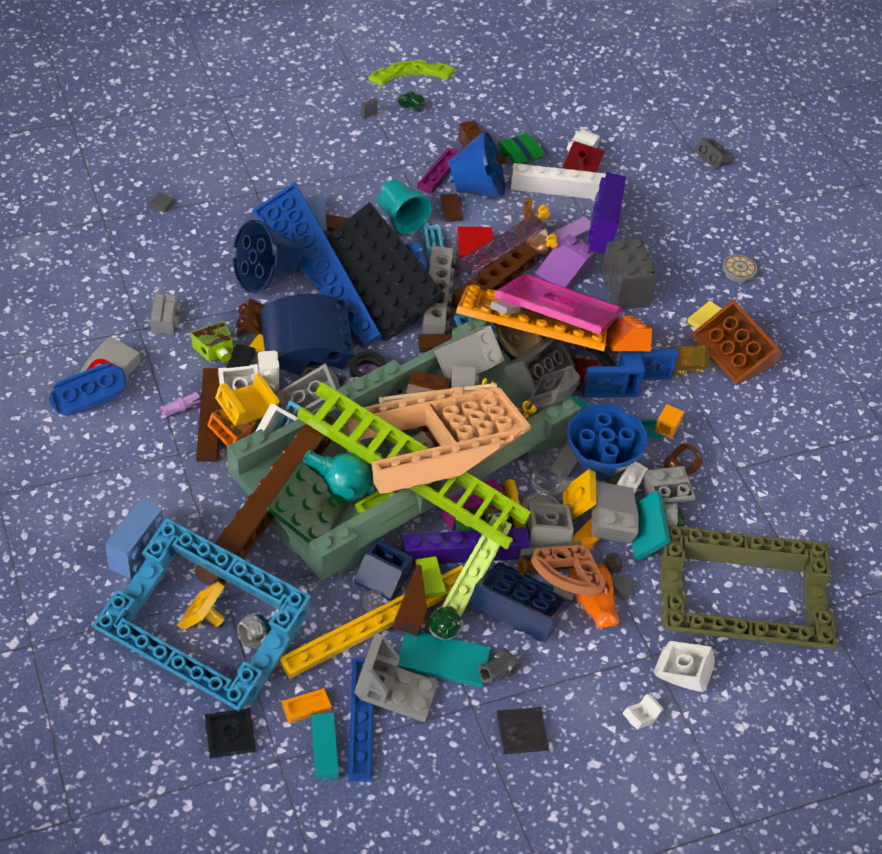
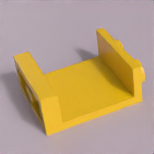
[215,373,280,426]

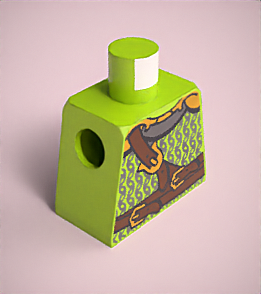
[191,321,233,363]

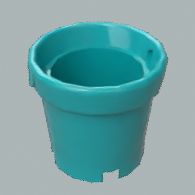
[377,179,432,234]

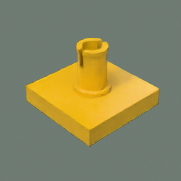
[563,469,597,521]
[177,582,225,631]

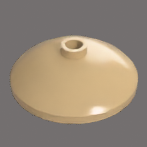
[496,324,542,358]

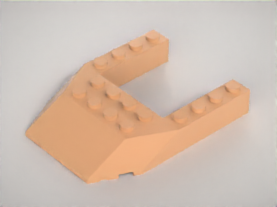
[342,387,531,494]

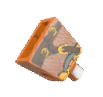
[207,409,256,446]

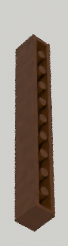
[194,410,337,586]

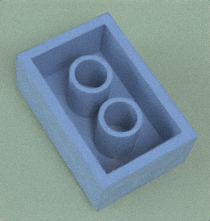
[105,499,164,579]

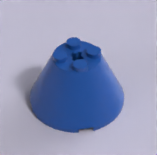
[448,131,505,199]
[567,404,647,480]

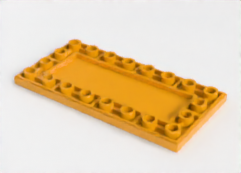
[456,285,607,351]

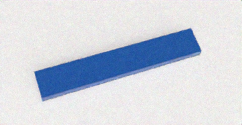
[348,658,373,782]

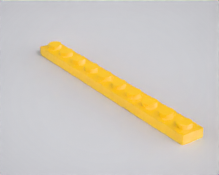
[279,565,464,679]

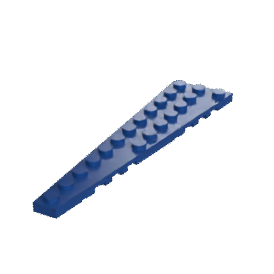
[251,182,382,347]

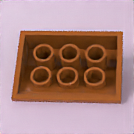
[691,299,783,386]

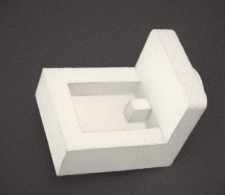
[623,694,663,730]

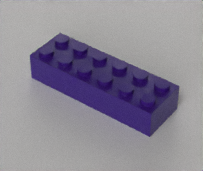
[587,171,626,254]

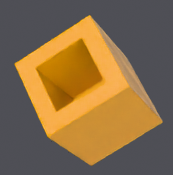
[654,404,684,439]

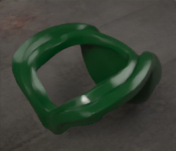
[397,91,425,113]

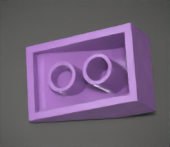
[535,234,597,288]

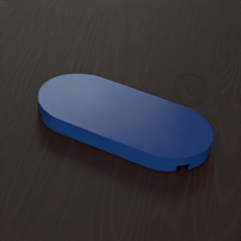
[49,363,127,416]

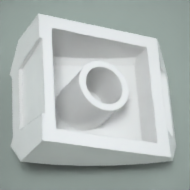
[218,364,258,390]
[654,641,715,692]

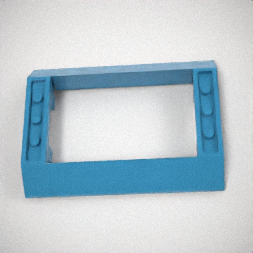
[92,518,312,711]

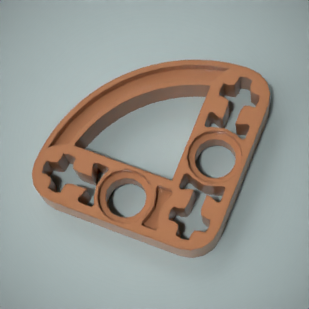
[531,545,606,596]

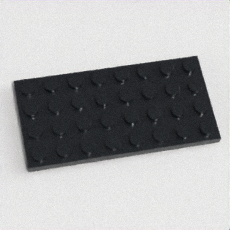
[327,202,446,341]

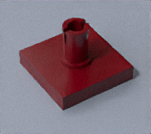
[562,141,605,173]

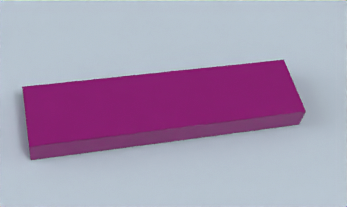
[417,147,460,194]

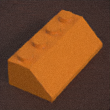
[606,315,652,351]

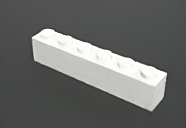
[511,163,606,199]

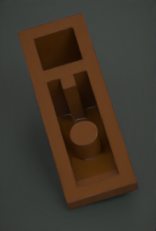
[393,564,428,637]

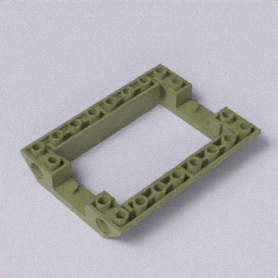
[660,525,837,650]

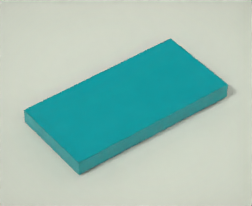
[397,632,491,688]

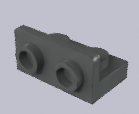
[695,138,735,169]

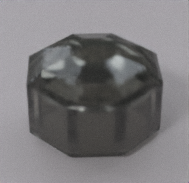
[605,553,622,574]

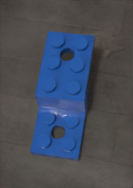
[582,349,678,398]

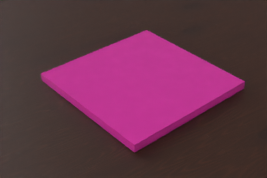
[494,274,624,334]

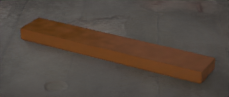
[196,368,221,462]

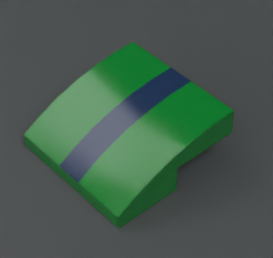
[498,133,544,164]

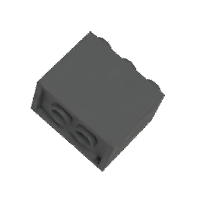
[601,239,657,309]

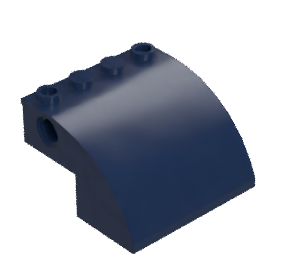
[260,293,354,375]

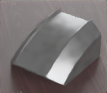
[528,365,580,409]

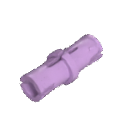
[160,392,201,418]

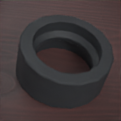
[350,351,386,378]

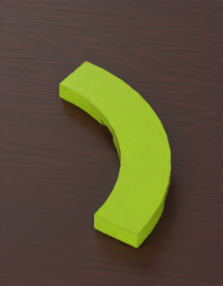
[369,60,455,86]

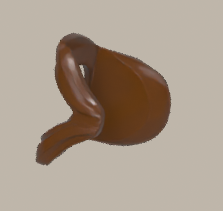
[663,443,703,475]

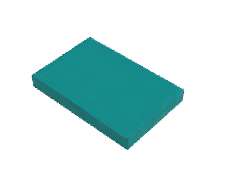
[632,490,671,561]

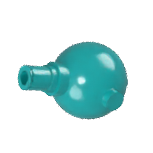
[303,450,375,502]

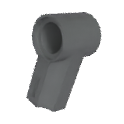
[478,648,522,683]

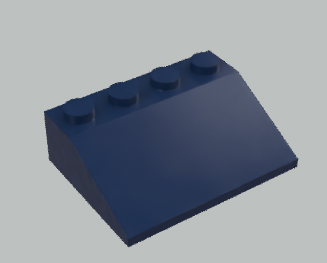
[469,562,572,642]

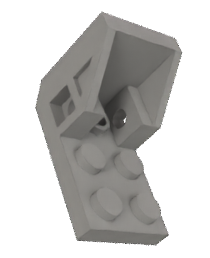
[354,633,438,723]

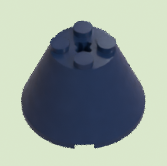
[232,220,302,293]

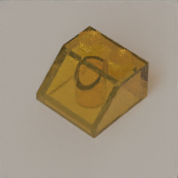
[661,344,710,374]

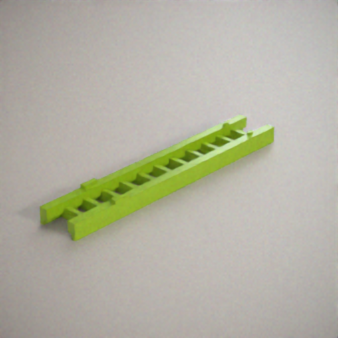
[297,381,531,549]

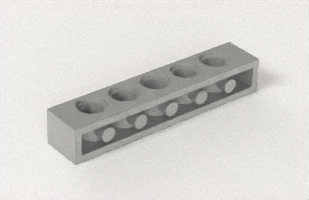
[422,246,456,334]

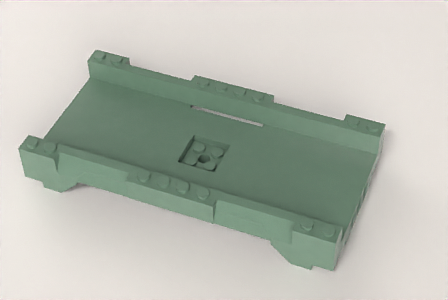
[227,318,581,581]

